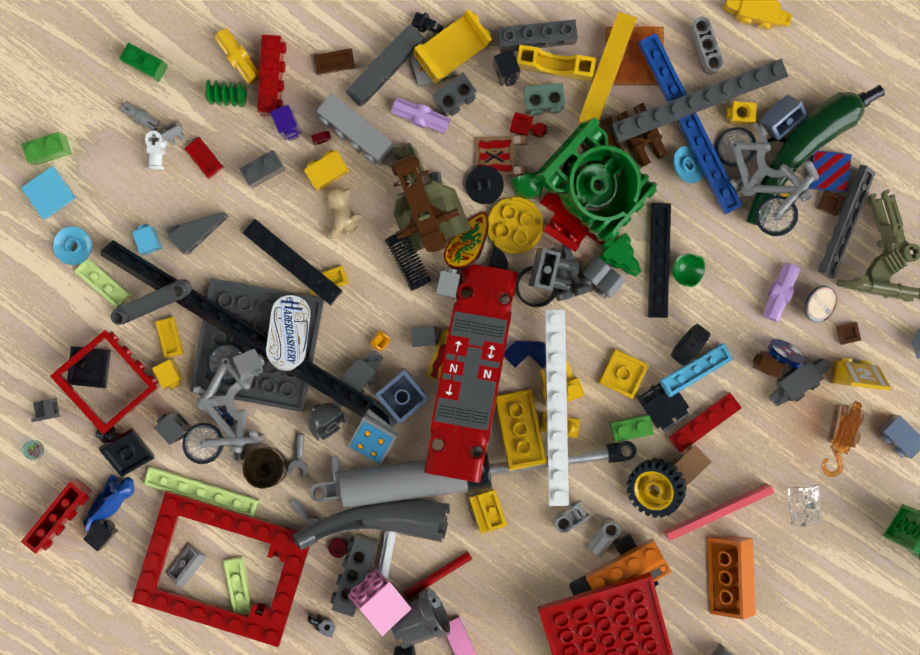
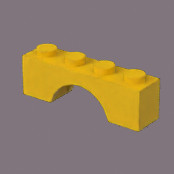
[517,44,596,82]

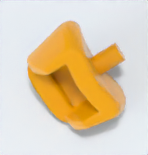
[370,331,390,351]

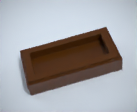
[314,48,355,75]

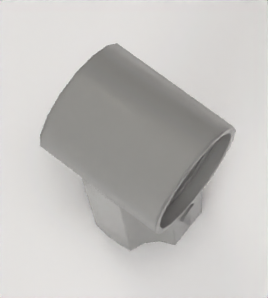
[587,518,620,557]

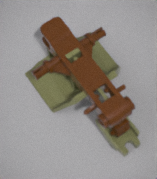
[391,143,471,254]

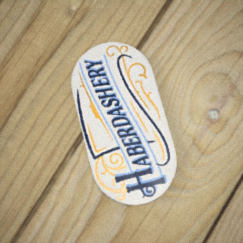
[266,295,310,371]

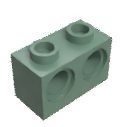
[523,83,565,116]

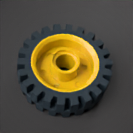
[627,458,687,518]

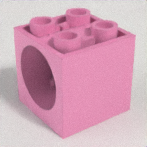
[347,569,412,636]

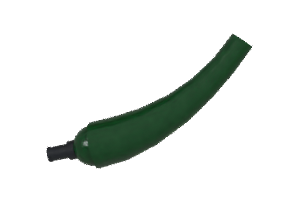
[746,85,885,226]

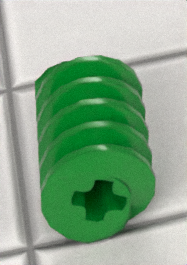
[205,80,247,107]

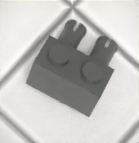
[528,248,576,292]

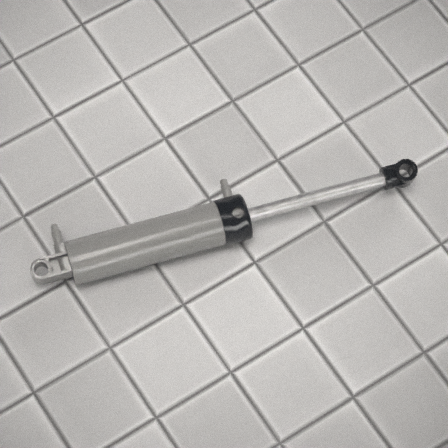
[309,441,637,508]

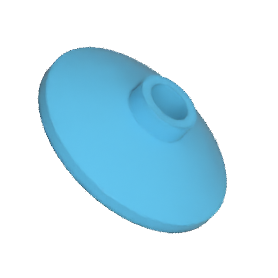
[673,146,703,184]
[53,227,92,265]

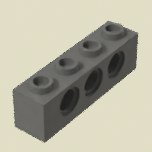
[498,19,578,53]
[330,533,379,617]

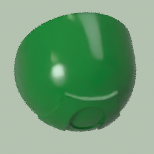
[511,172,544,199]
[672,253,705,288]

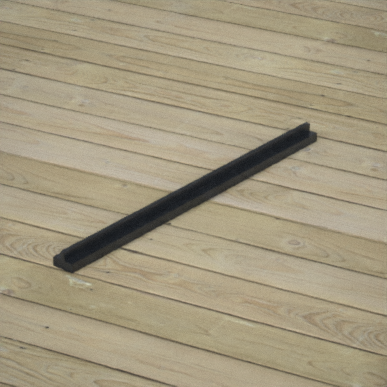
[100,240,374,418]

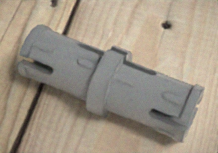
[121,101,160,131]

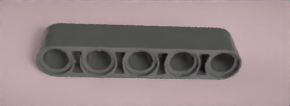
[346,25,425,107]

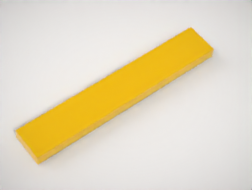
[578,11,637,123]

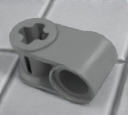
[553,500,591,533]

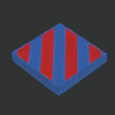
[808,151,852,193]

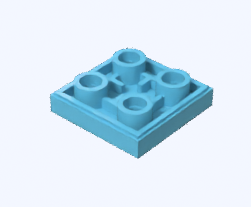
[21,166,76,220]

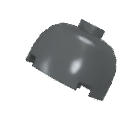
[308,403,347,441]

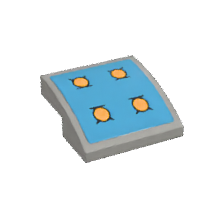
[347,415,398,465]

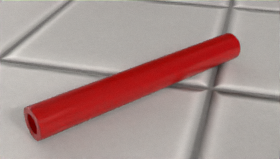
[403,551,472,600]

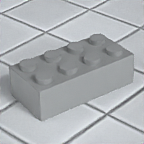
[317,93,394,166]

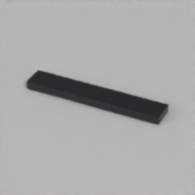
[648,203,671,318]

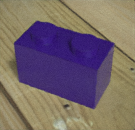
[270,105,302,141]

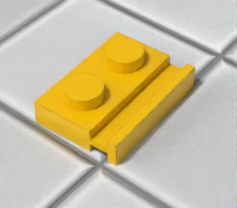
[469,489,508,535]

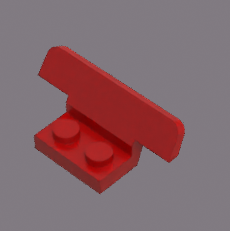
[540,192,604,252]

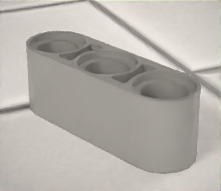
[690,17,723,75]

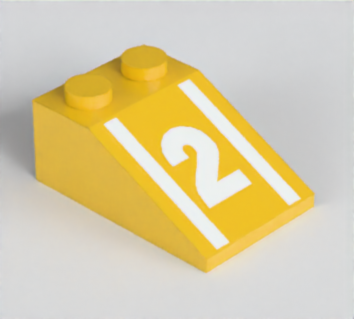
[831,357,891,391]

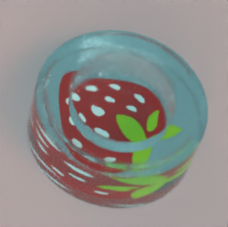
[23,440,44,460]

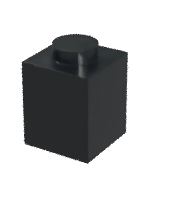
[83,519,118,552]

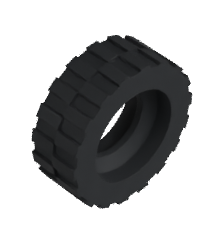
[671,323,710,366]

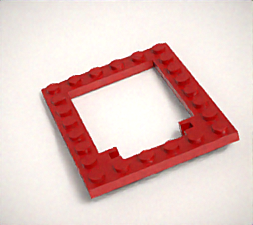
[132,490,310,648]

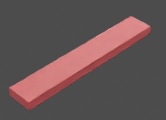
[663,483,774,541]

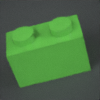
[22,132,72,165]
[609,414,654,442]

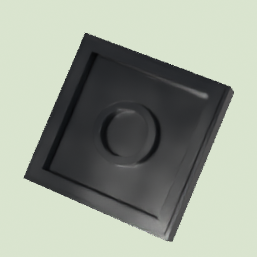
[67,346,111,388]
[99,428,155,477]

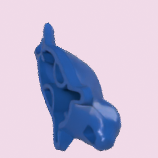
[83,475,135,532]

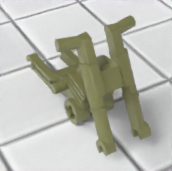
[836,189,920,302]

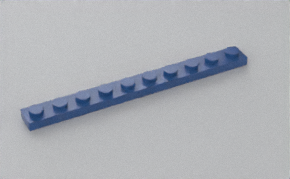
[637,33,743,215]

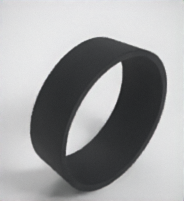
[516,266,558,307]

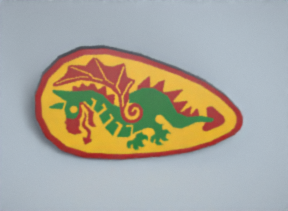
[443,212,489,270]

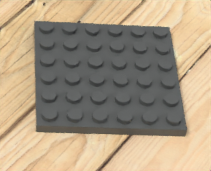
[190,278,324,412]

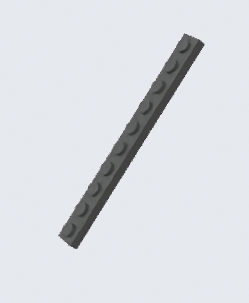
[610,59,788,144]

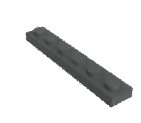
[818,165,875,279]

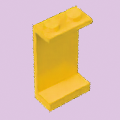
[412,9,492,84]

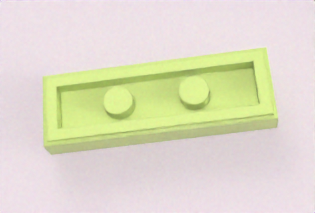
[74,258,132,308]
[223,556,252,615]

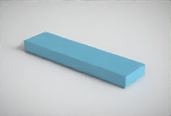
[659,343,733,397]

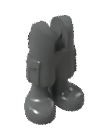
[549,244,592,302]

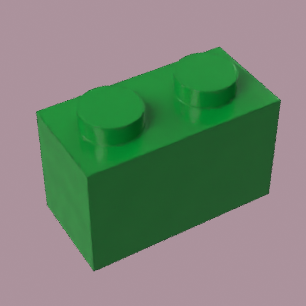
[119,42,168,82]

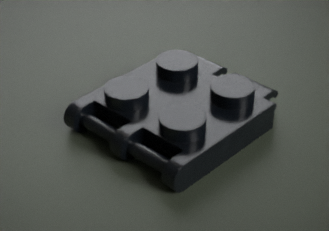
[636,376,690,432]

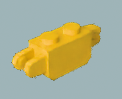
[723,0,793,30]

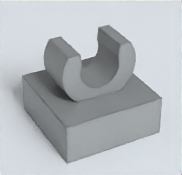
[161,120,184,145]

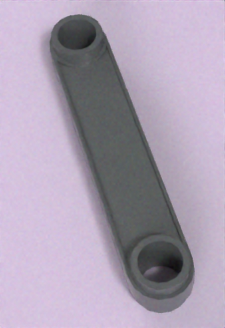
[111,279,192,325]

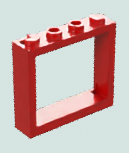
[50,330,159,434]

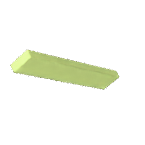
[143,466,259,517]

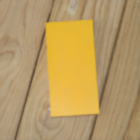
[496,389,547,471]

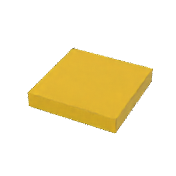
[598,348,650,399]

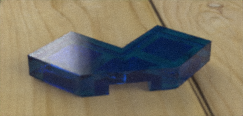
[504,341,546,369]

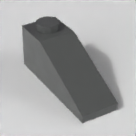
[168,212,230,255]

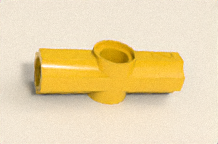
[214,28,259,85]

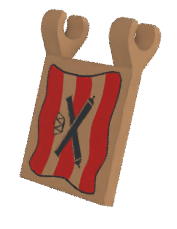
[476,135,528,175]

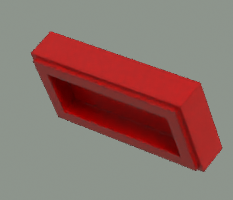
[184,137,224,179]

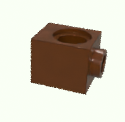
[753,351,787,378]

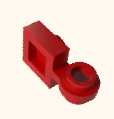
[509,112,547,138]

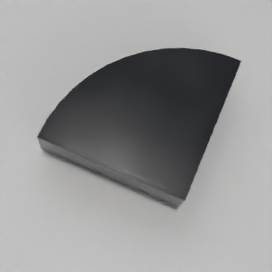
[489,247,508,270]

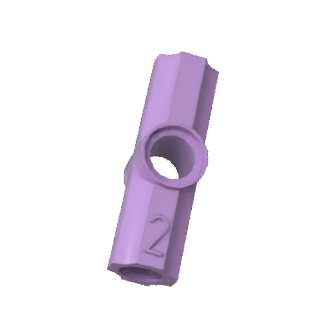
[391,97,451,134]
[762,262,800,322]

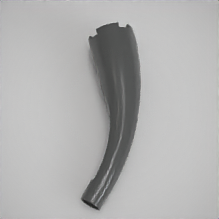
[293,500,450,550]

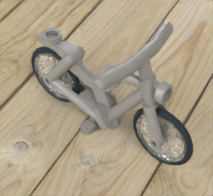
[715,123,819,236]
[182,342,266,464]

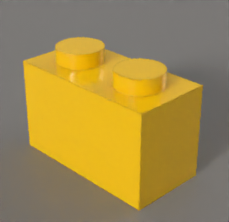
[304,150,350,192]

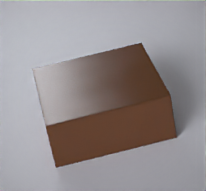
[817,191,844,216]
[836,322,861,345]

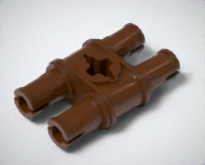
[616,103,668,168]

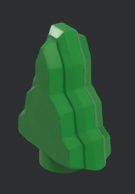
[598,232,641,277]

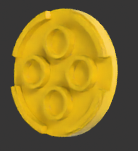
[488,196,544,254]

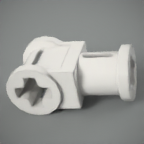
[145,131,168,170]

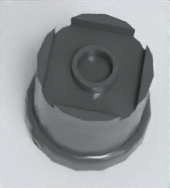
[391,588,451,649]

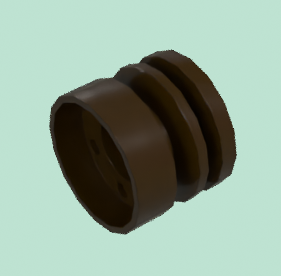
[242,447,288,489]

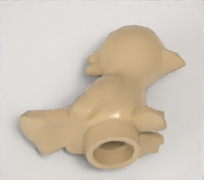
[325,188,362,239]

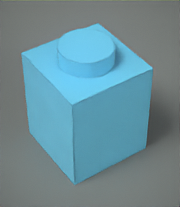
[132,224,163,255]

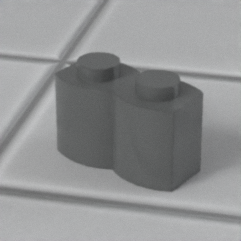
[580,256,626,299]

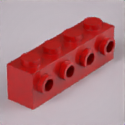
[257,34,287,117]
[21,479,92,554]

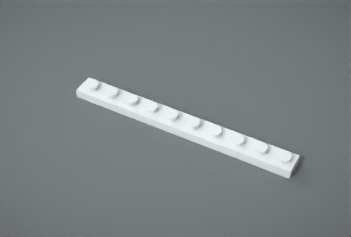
[545,310,569,506]

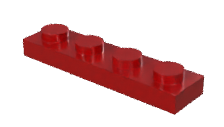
[668,392,742,453]

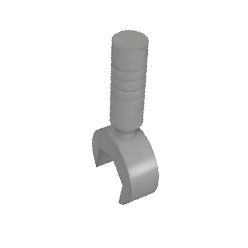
[288,434,308,478]
[289,499,322,528]

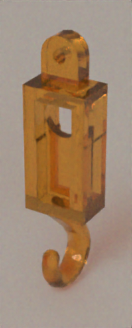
[821,401,862,477]

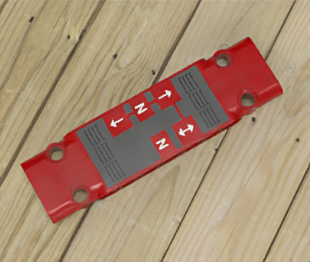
[424,264,518,483]

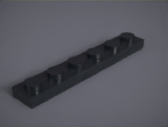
[243,219,343,306]

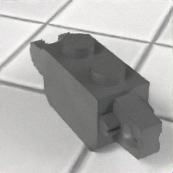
[333,350,383,408]
[769,359,831,406]

